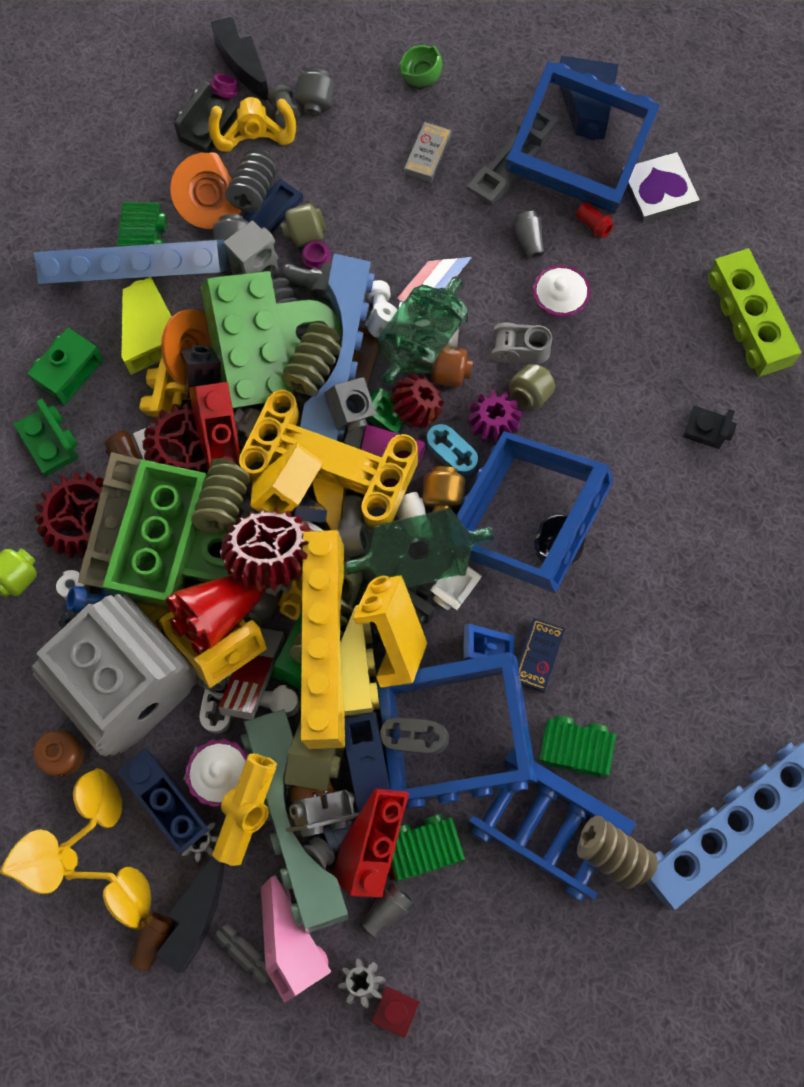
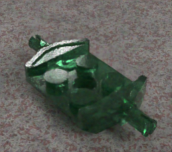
[377,276,468,385]
[344,509,494,588]

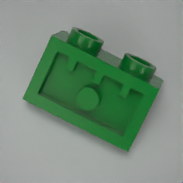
[14,398,79,477]

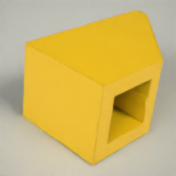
[250,442,322,514]

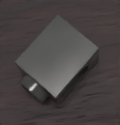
[324,377,376,431]

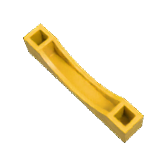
[301,530,345,749]

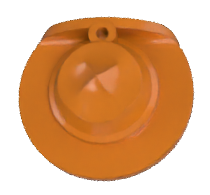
[170,152,241,230]
[161,309,212,386]

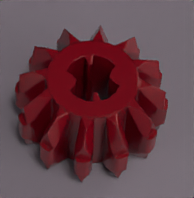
[389,373,444,429]

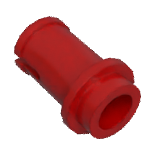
[575,201,614,238]

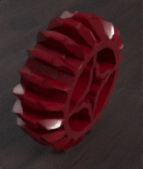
[142,402,208,474]
[34,472,104,559]
[221,508,311,591]

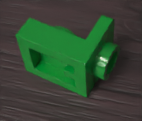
[367,388,404,433]

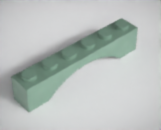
[241,709,349,934]

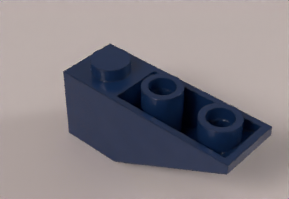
[345,712,391,812]
[117,749,209,854]

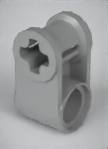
[491,323,552,364]

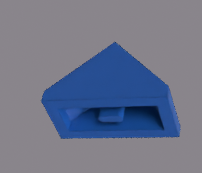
[462,624,514,661]

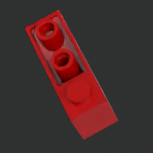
[189,382,241,470]
[333,789,409,897]

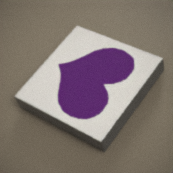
[621,152,700,222]

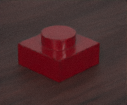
[371,986,420,1038]

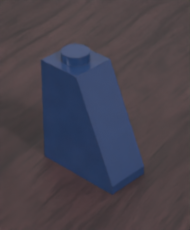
[560,55,619,140]

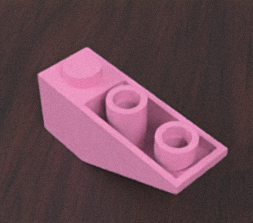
[261,875,331,1003]

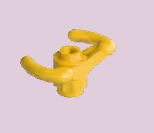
[208,97,296,152]

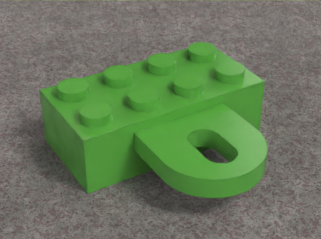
[200,271,341,411]
[102,459,236,609]

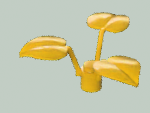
[0,768,151,930]

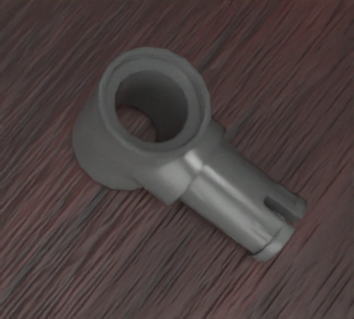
[283,263,332,304]
[338,495,371,559]

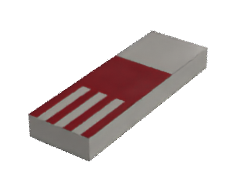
[218,628,285,720]

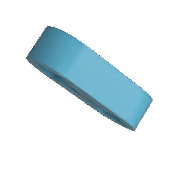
[427,424,478,477]

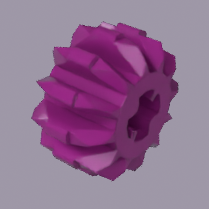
[467,390,522,445]

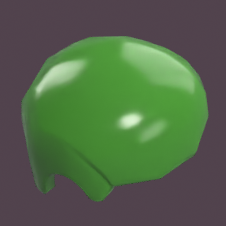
[399,45,443,88]

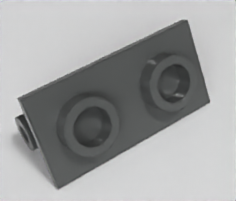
[286,789,360,837]

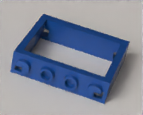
[505,61,660,214]
[444,431,614,593]
[377,652,537,809]

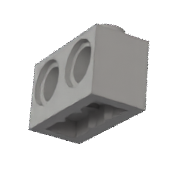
[224,220,279,278]

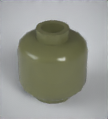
[281,203,327,248]
[508,364,556,411]

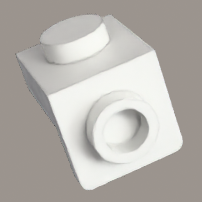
[430,557,482,610]

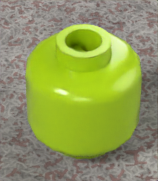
[0,549,37,598]

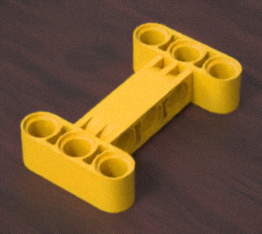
[239,390,418,531]

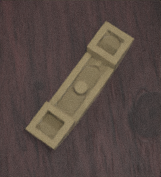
[78,452,141,589]

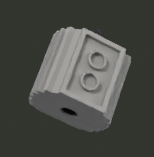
[32,594,198,756]

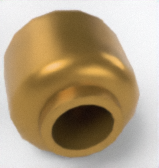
[422,466,465,515]

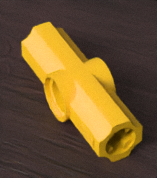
[212,753,277,866]

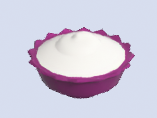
[532,264,592,318]
[184,738,248,808]

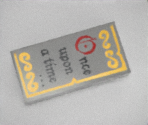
[404,122,452,183]

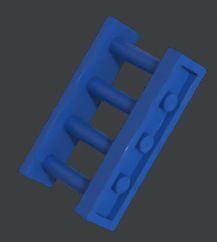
[468,748,636,902]

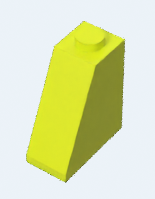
[121,277,172,375]

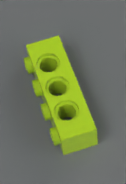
[708,248,802,377]

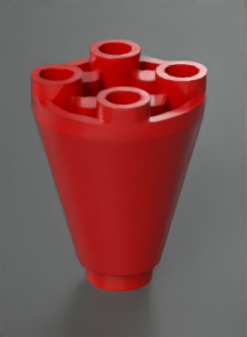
[166,575,266,656]

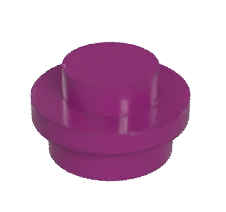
[210,73,239,100]
[301,241,331,270]

